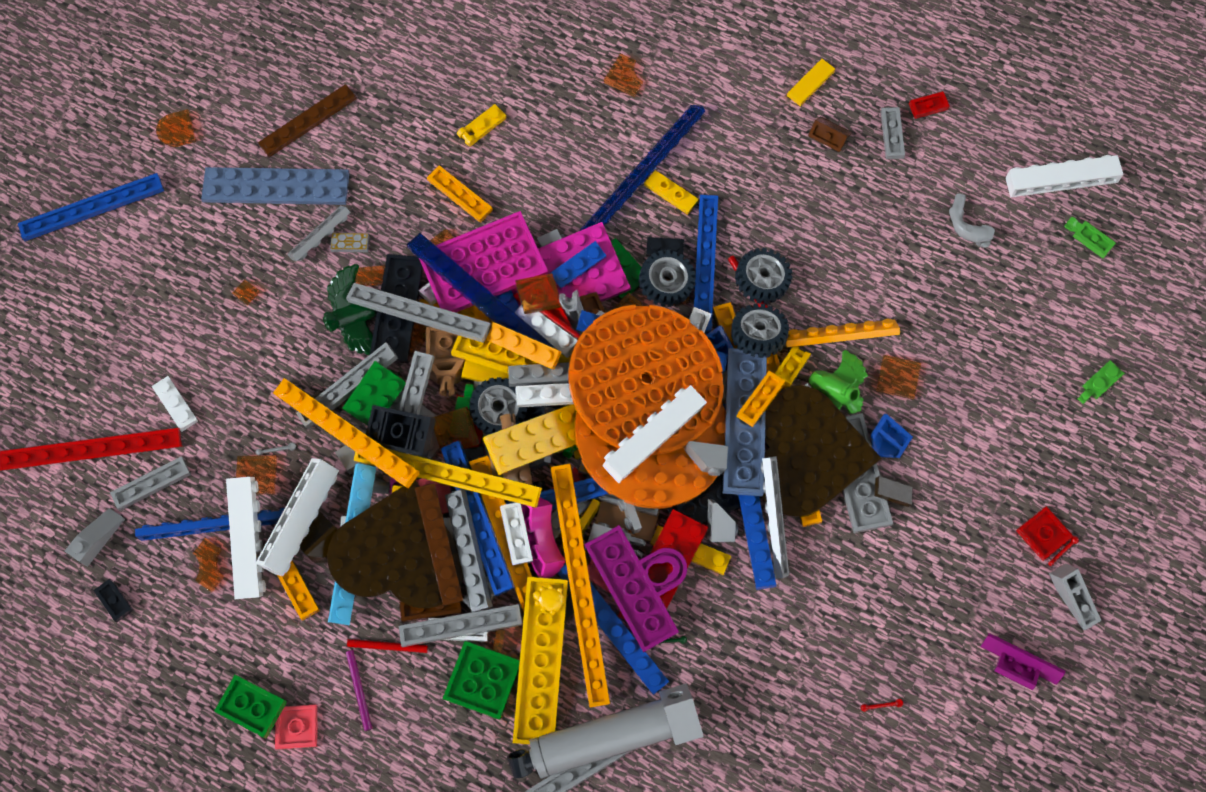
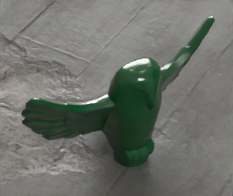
[323,264,377,356]

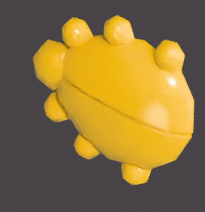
[533,585,564,615]

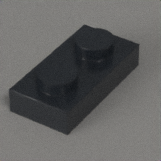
[646,237,684,257]
[93,578,134,623]

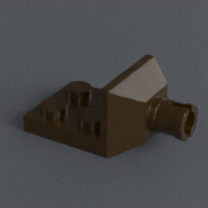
[300,510,338,563]

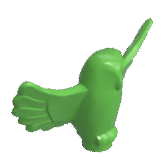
[809,350,868,414]

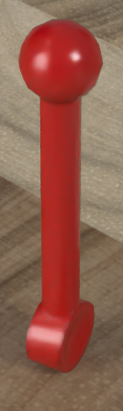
[1047,536,1079,566]
[860,699,903,712]

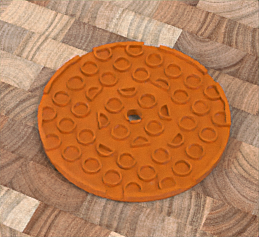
[568,305,724,455]
[574,374,726,509]

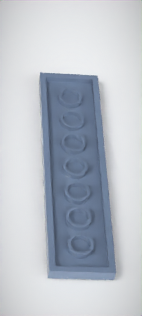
[201,167,349,205]
[723,348,767,496]

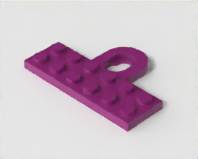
[584,525,687,652]

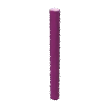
[346,650,372,731]

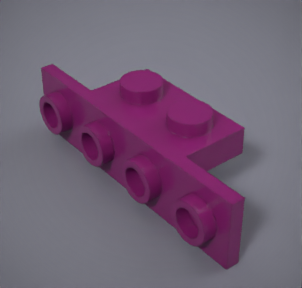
[980,633,1066,690]

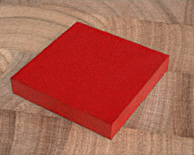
[1016,506,1074,561]

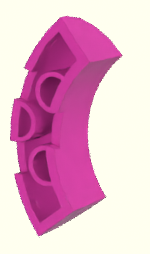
[521,498,566,578]

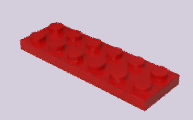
[618,509,708,620]

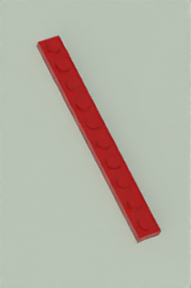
[0,428,182,471]

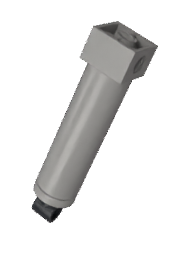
[507,683,704,778]

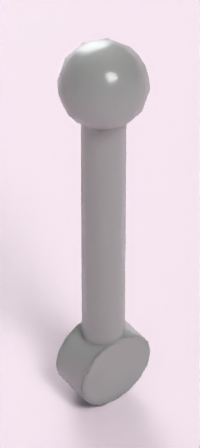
[256,443,296,456]

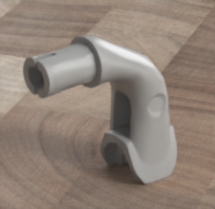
[949,194,995,248]
[559,290,584,334]

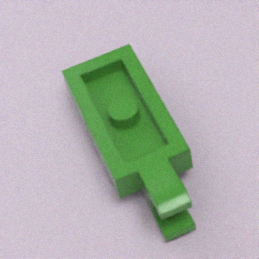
[1064,217,1116,258]
[1077,360,1125,404]

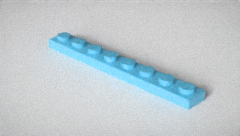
[328,463,377,625]

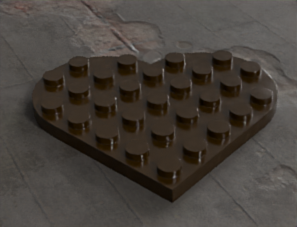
[760,385,882,518]
[327,480,464,609]

